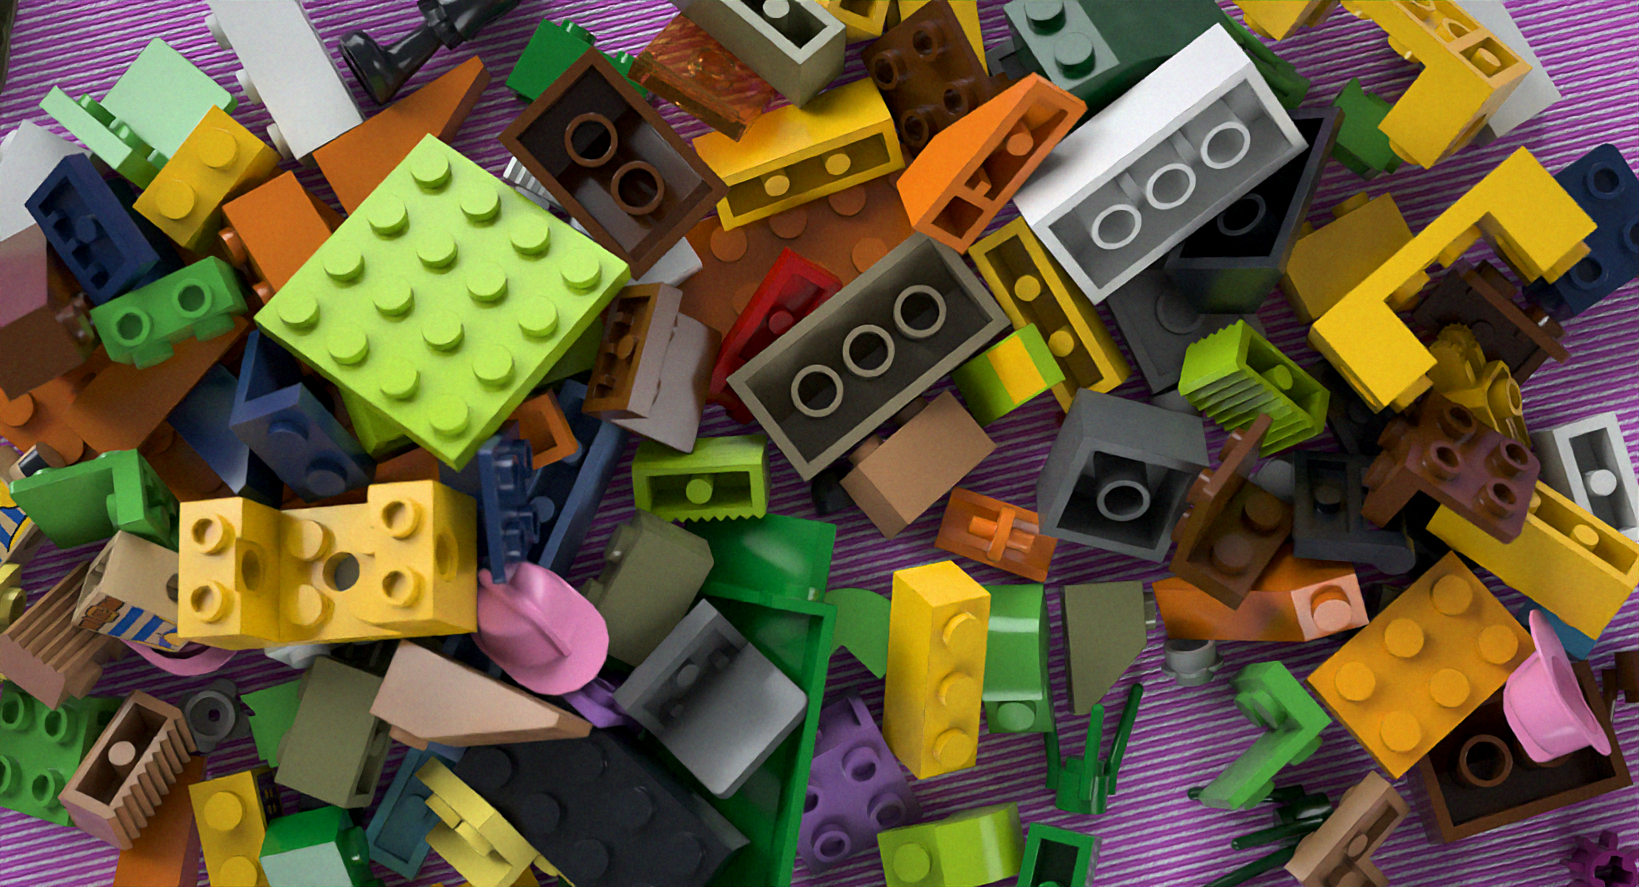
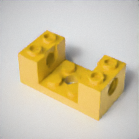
[1231,0,1533,170]
[1307,146,1598,414]
[178,480,477,651]

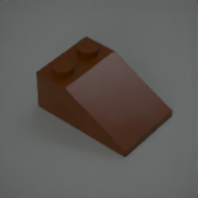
[496,45,731,282]

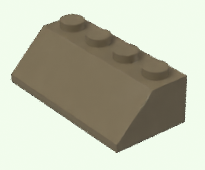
[726,231,1011,484]

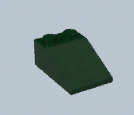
[1002,0,1246,135]

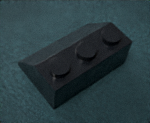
[1164,106,1346,314]

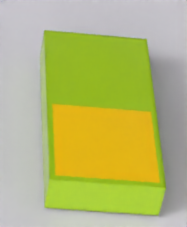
[950,322,1065,428]

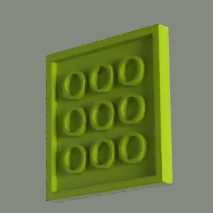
[253,133,632,472]

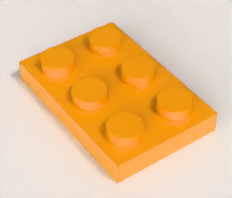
[1303,550,1537,780]

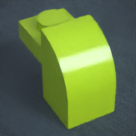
[876,801,1026,887]

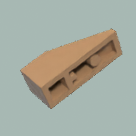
[369,638,593,751]

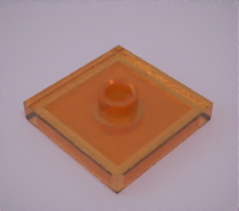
[626,12,780,143]

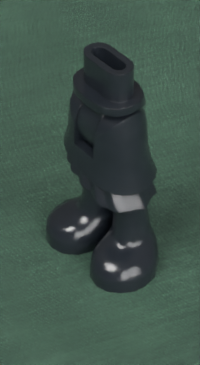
[337,0,523,107]

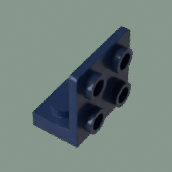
[24,152,187,307]
[437,419,540,584]

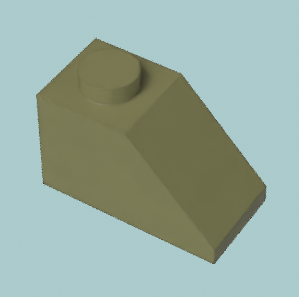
[1058,580,1156,716]

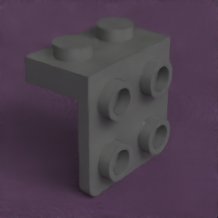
[612,598,809,799]

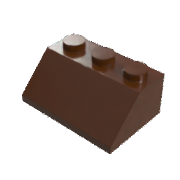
[1406,659,1634,845]

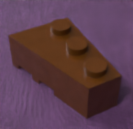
[0,223,102,402]

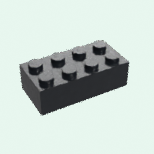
[452,685,751,887]

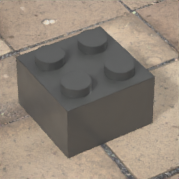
[1036,387,1210,563]

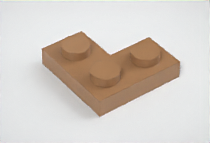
[1284,770,1412,887]

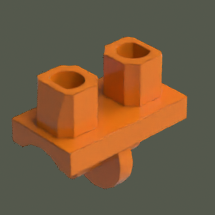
[933,485,1059,583]

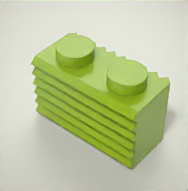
[1178,319,1330,459]
[632,434,772,523]

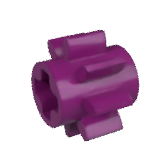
[1559,830,1639,887]

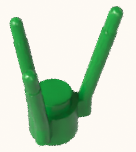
[1043,665,1144,815]

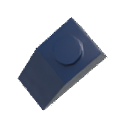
[166,361,284,510]

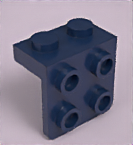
[1491,143,1639,322]
[229,329,377,504]

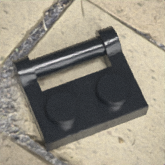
[1291,449,1415,575]

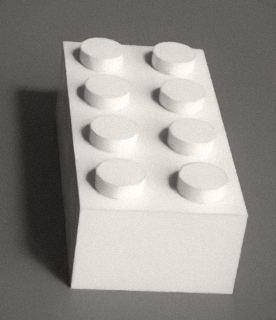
[1011,23,1309,305]

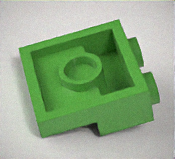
[89,256,253,369]

